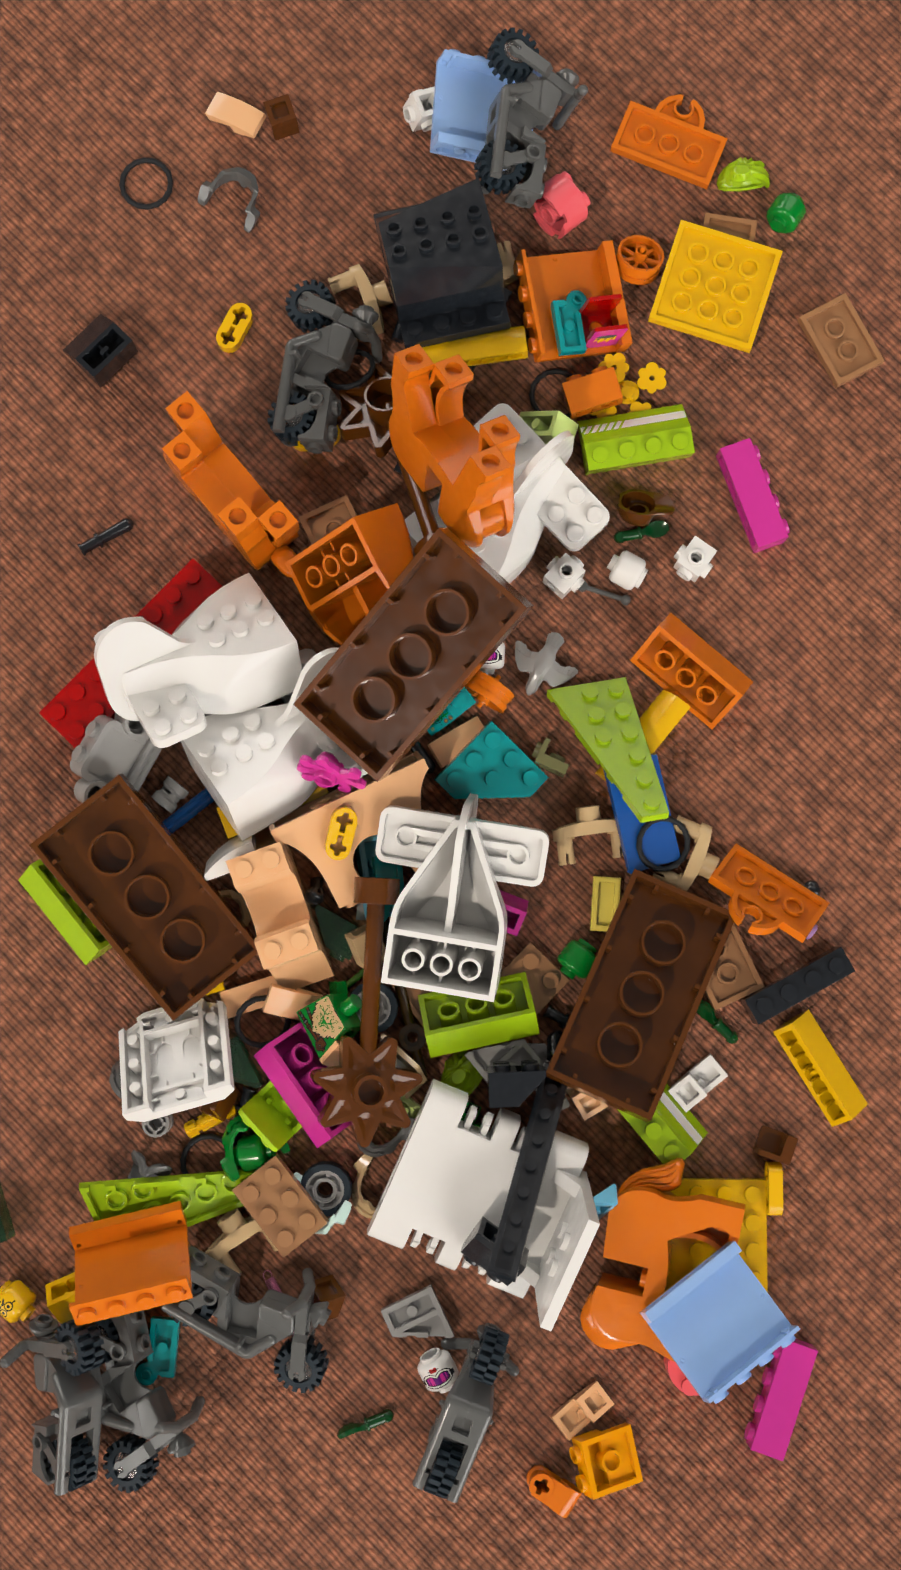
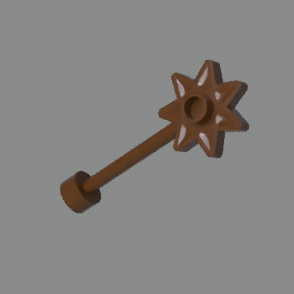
[339,364,439,556]
[310,877,423,1147]

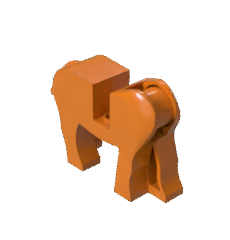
[389,344,521,548]
[162,391,300,578]
[580,1158,745,1362]

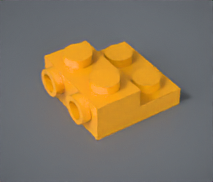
[569,1422,643,1500]

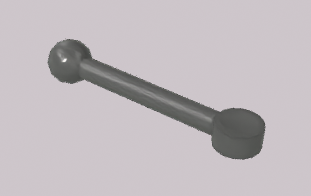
[578,581,631,605]

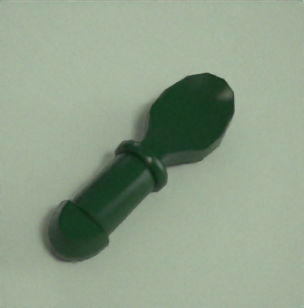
[613,520,669,543]
[696,1000,738,1044]
[337,1409,394,1439]

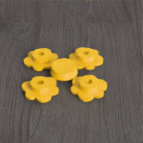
[591,353,667,418]

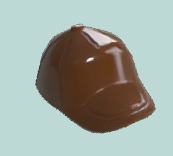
[617,489,675,527]

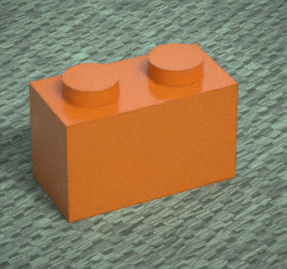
[562,366,623,420]

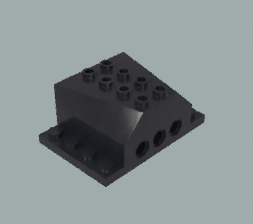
[373,178,511,349]

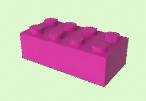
[254,1022,350,1148]

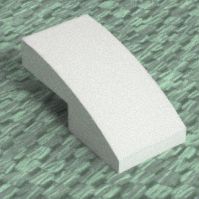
[668,1053,728,1112]

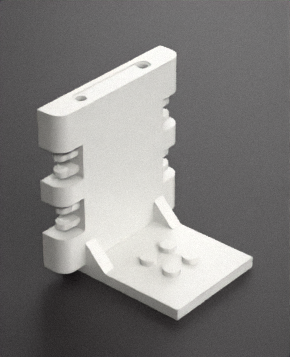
[367,1079,600,1331]

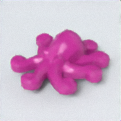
[297,751,367,793]

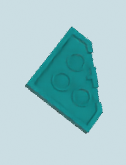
[434,721,549,799]

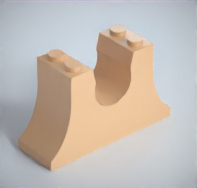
[269,751,429,909]
[226,826,335,990]

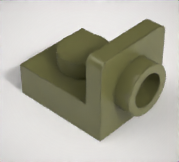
[532,737,569,778]

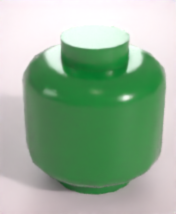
[766,193,806,234]
[557,938,597,980]
[233,1134,277,1172]

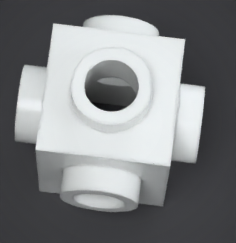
[403,86,435,132]
[673,536,717,582]
[542,553,586,599]

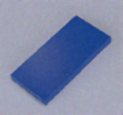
[603,753,681,874]

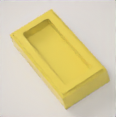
[590,876,621,932]

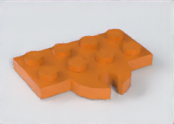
[610,94,728,190]
[708,843,830,943]

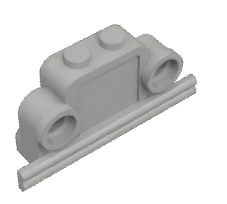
[70,713,162,803]

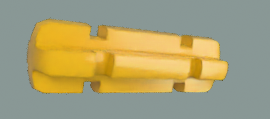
[184,1105,237,1138]

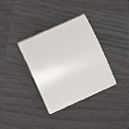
[204,835,256,881]

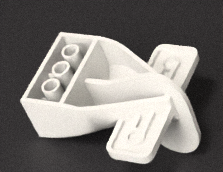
[405,403,610,584]
[94,573,302,748]
[181,647,368,841]
[375,793,549,1002]

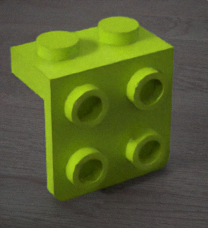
[238,1081,302,1152]

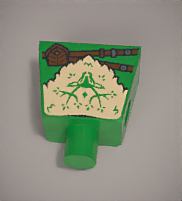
[297,993,362,1058]

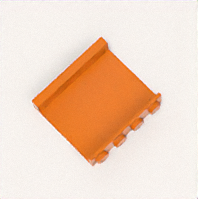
[513,240,633,363]
[69,1201,193,1326]

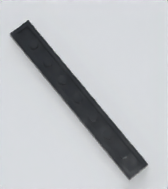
[486,1061,568,1282]

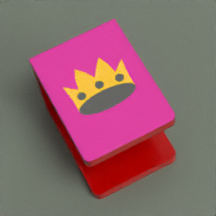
[579,294,628,348]

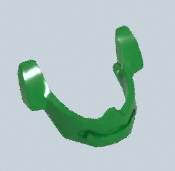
[220,1115,290,1182]

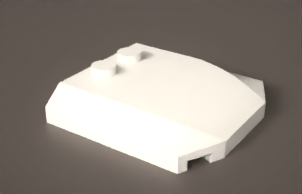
[118,998,235,1122]

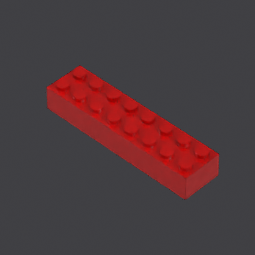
[39,558,223,748]

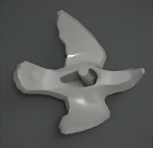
[515,632,578,696]

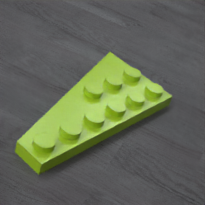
[546,677,669,823]
[79,1169,255,1227]

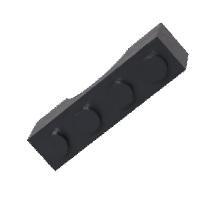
[739,947,855,1025]

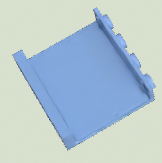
[430,49,542,163]
[639,1241,800,1404]

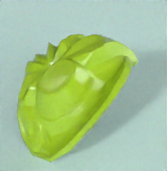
[716,157,770,192]
[441,1050,483,1096]

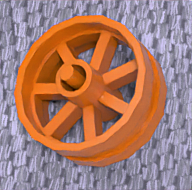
[616,235,664,285]
[465,670,515,714]

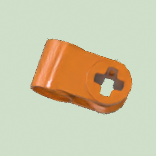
[526,1465,582,1518]

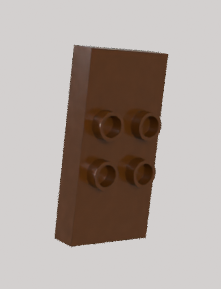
[293,528,534,782]
[29,773,258,1021]
[546,869,734,1123]

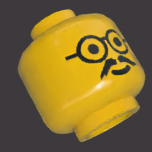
[0,1280,36,1323]

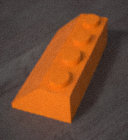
[630,612,753,730]

